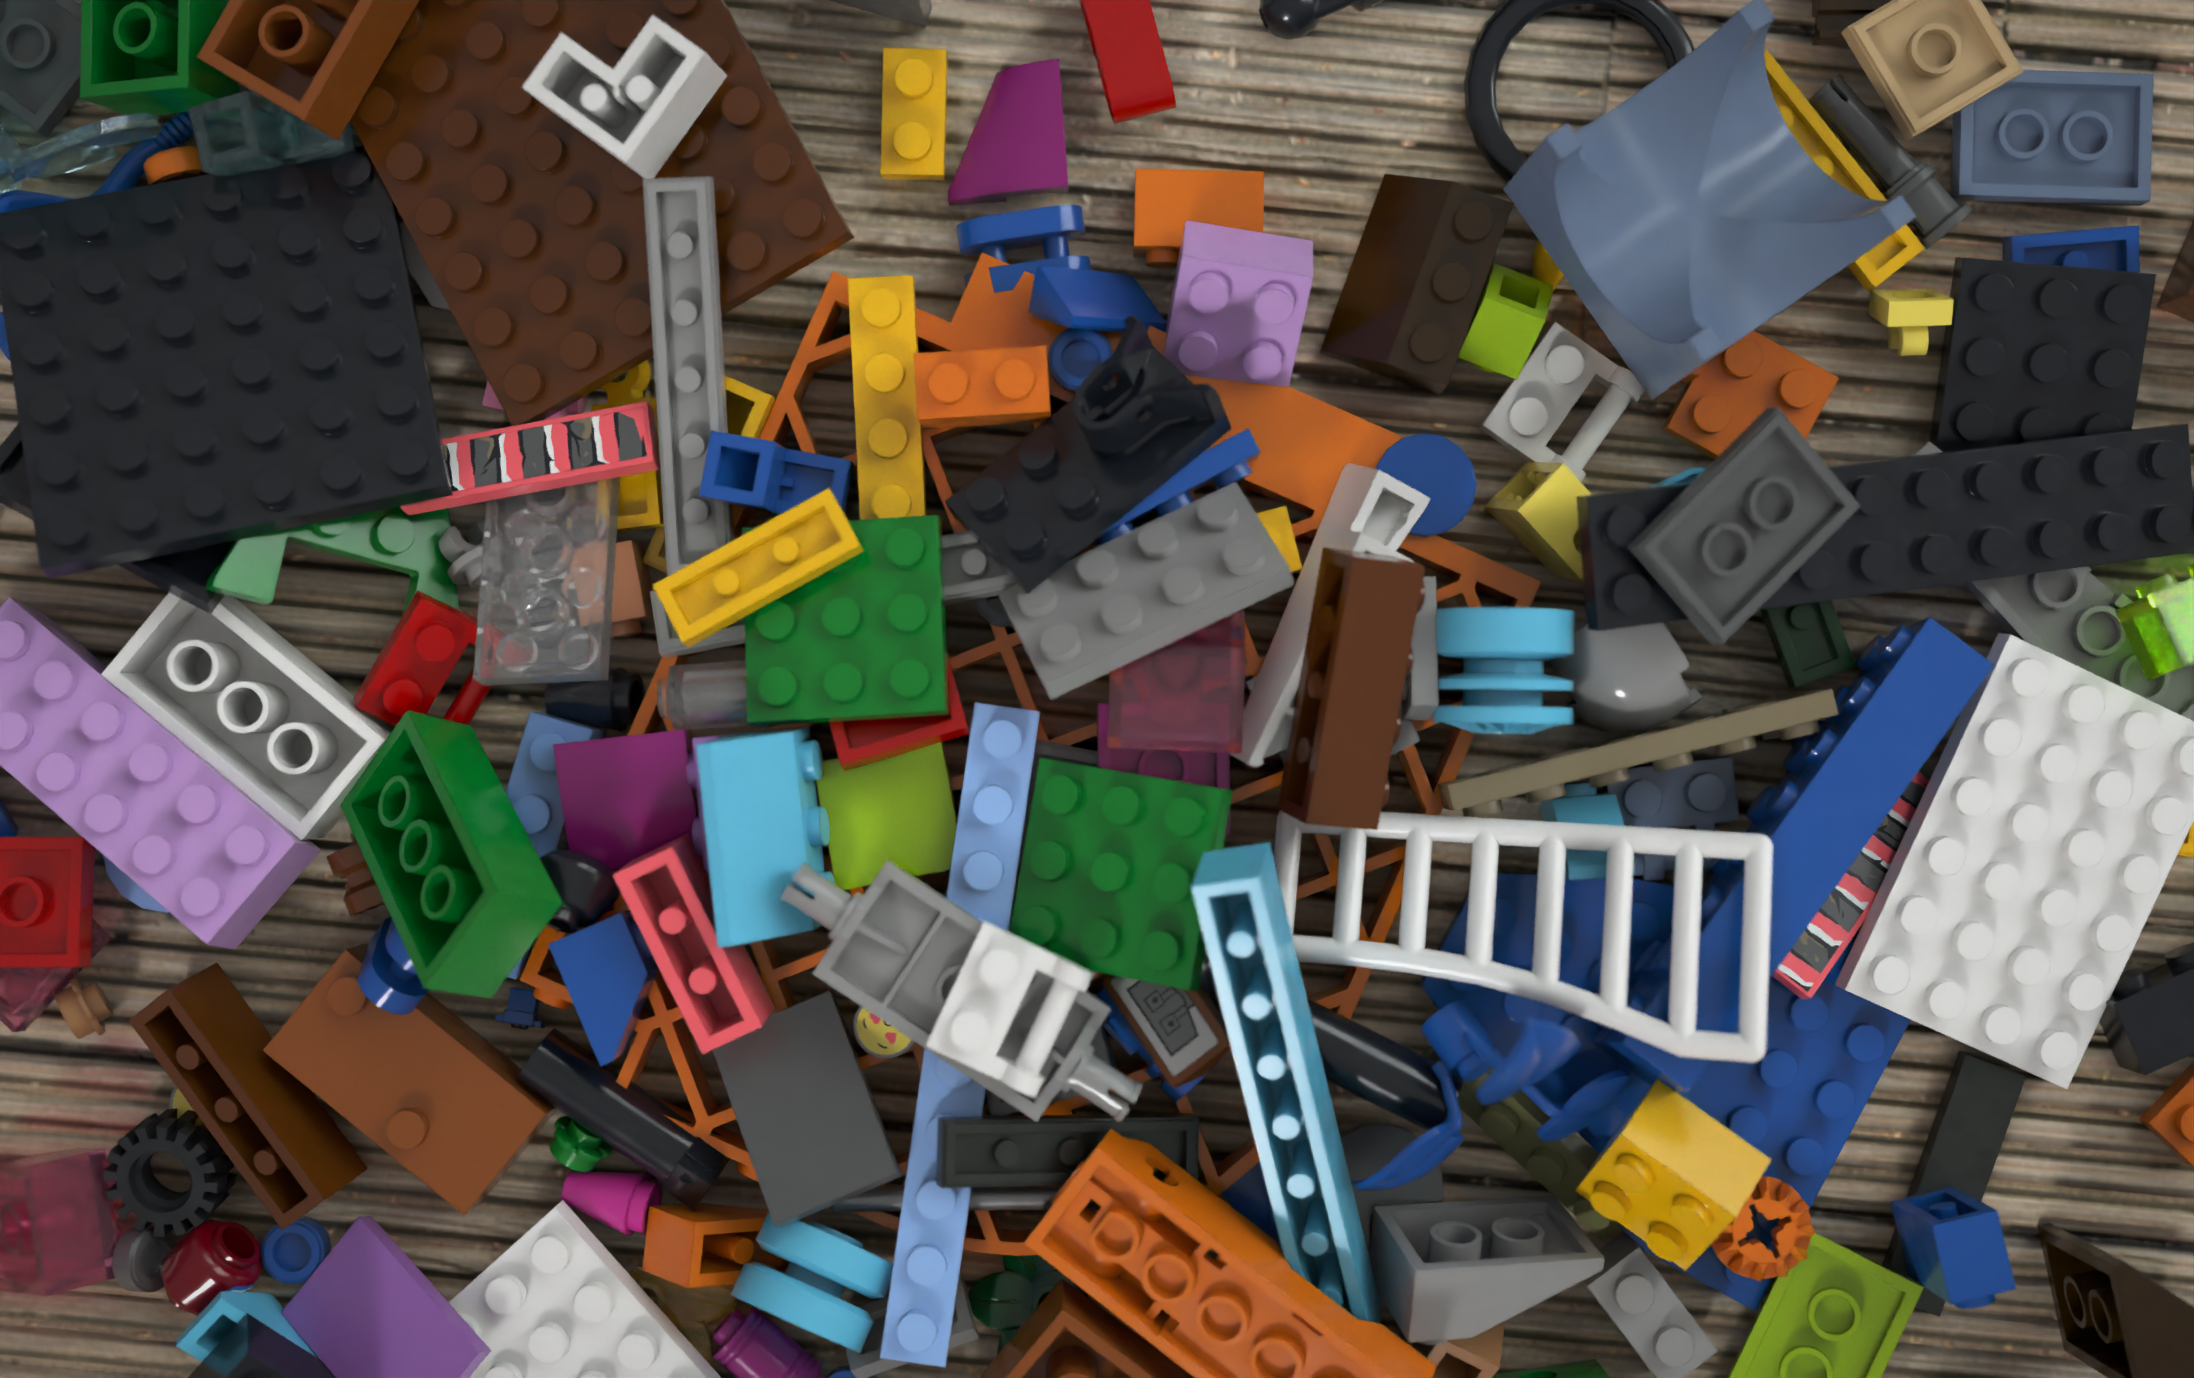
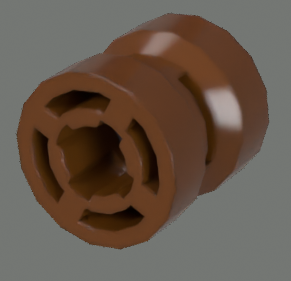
[326,843,385,917]

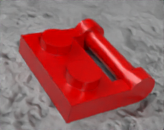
[353,590,523,726]

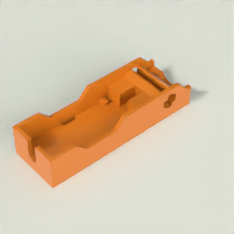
[1024,1128,1436,1378]

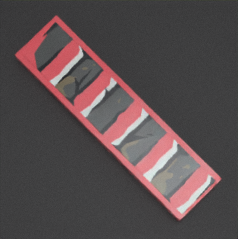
[400,401,660,515]
[1772,772,1930,1000]

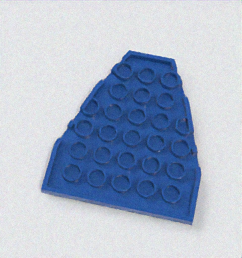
[1419,872,1911,1311]

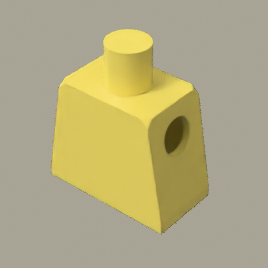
[1484,462,1592,582]

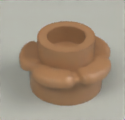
[55,978,113,1039]

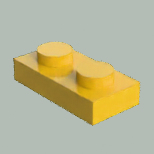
[880,48,948,181]

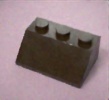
[1319,174,1514,396]
[2037,1223,2194,1378]

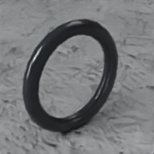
[1464,0,1695,182]

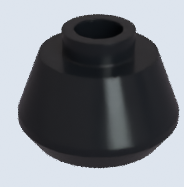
[540,849,620,933]

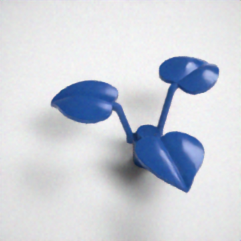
[1352,1000,1633,1190]

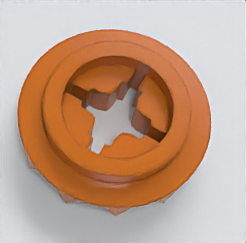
[1711,1175,1815,1282]

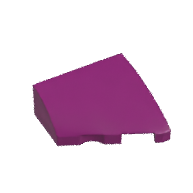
[948,59,1069,206]

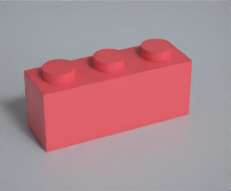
[613,834,775,1054]

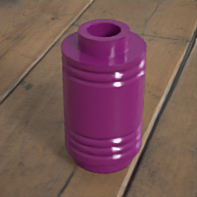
[710,1306,827,1378]

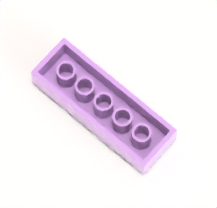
[0,597,321,950]

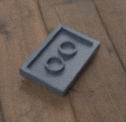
[1951,70,2154,206]

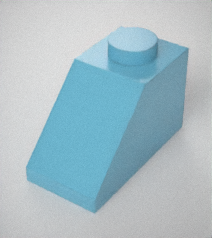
[1541,782,1635,880]

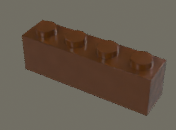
[1277,547,1425,830]
[129,963,368,1231]

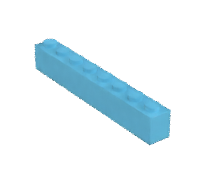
[1191,842,1381,1323]

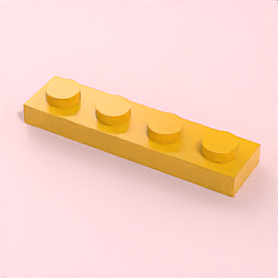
[1764,49,1925,292]
[848,275,927,520]

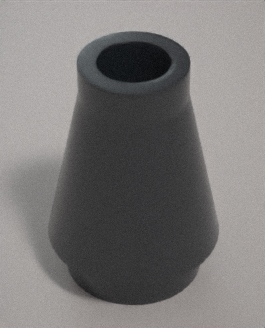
[545,667,645,731]

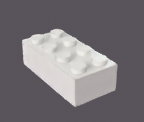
[101,592,393,841]

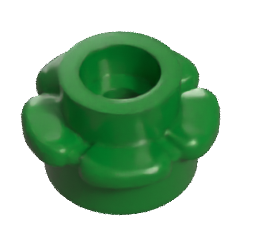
[549,1116,612,1172]

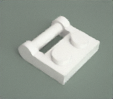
[1479,322,1645,482]
[925,920,1094,1097]

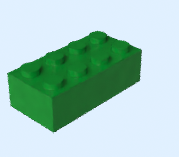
[80,0,239,117]
[340,710,563,998]

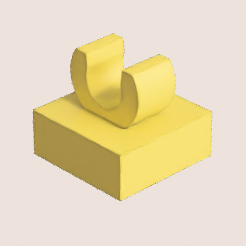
[1868,288,1954,356]

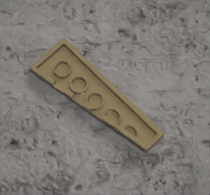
[1438,689,1838,817]

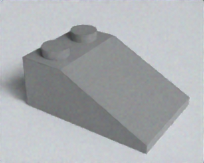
[1369,1195,1605,1345]

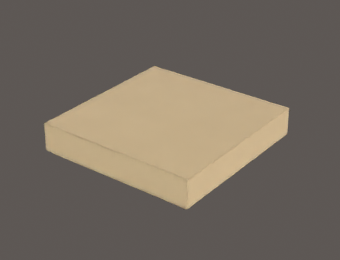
[1841,0,2024,142]

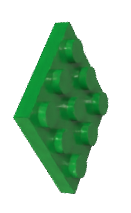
[742,515,949,726]
[1010,758,1233,991]

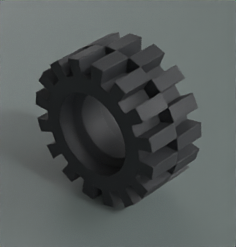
[103,1108,237,1237]

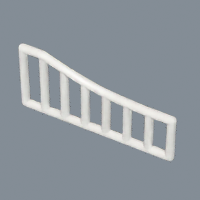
[1273,810,1773,1063]

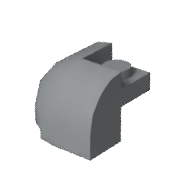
[1549,621,1702,732]

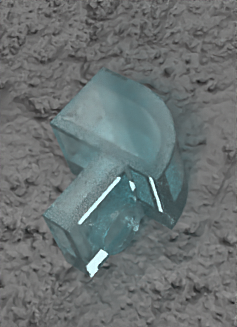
[189,91,356,177]

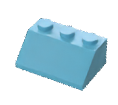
[696,726,836,947]

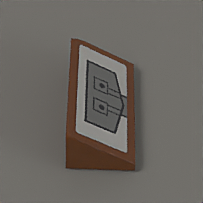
[1102,974,1232,1087]

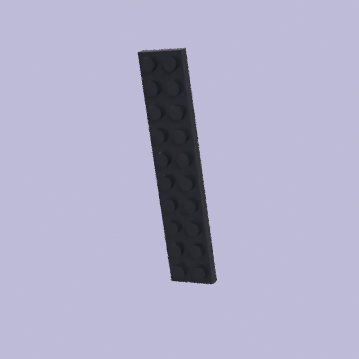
[1576,424,2194,631]

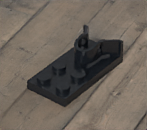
[945,315,1232,594]

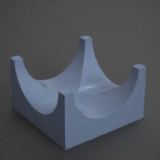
[1503,0,1917,400]

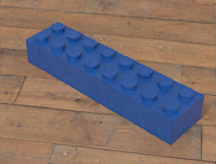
[1593,617,1995,1093]

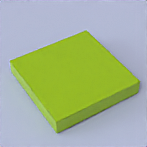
[816,742,958,890]

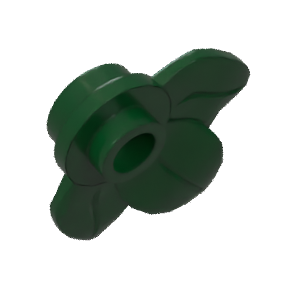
[968,1255,1088,1355]

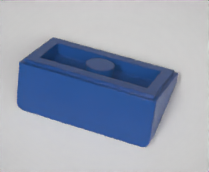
[1029,265,1167,332]

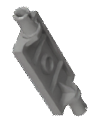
[780,860,1143,1122]

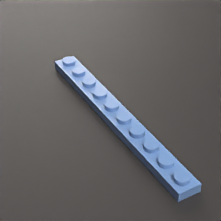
[880,702,1040,1367]

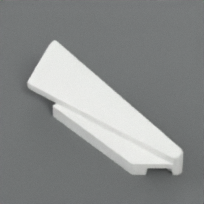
[1229,463,1431,768]

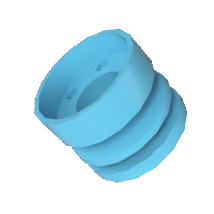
[1432,607,1575,734]

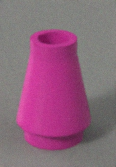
[561,1170,662,1236]

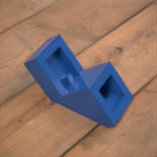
[699,430,854,515]

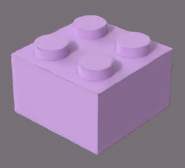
[1163,220,1313,387]

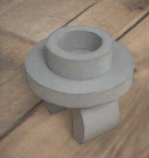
[439,520,510,588]

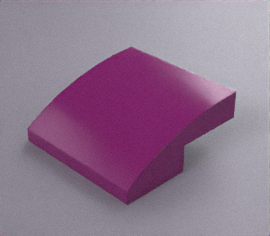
[553,729,703,870]

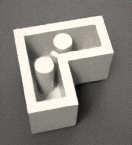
[522,15,727,179]

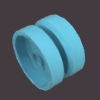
[730,1212,893,1353]

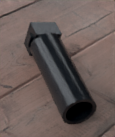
[516,1028,730,1211]

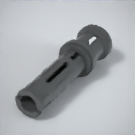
[1808,74,1973,250]

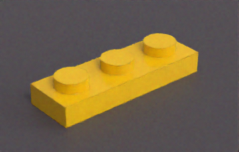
[652,488,864,648]

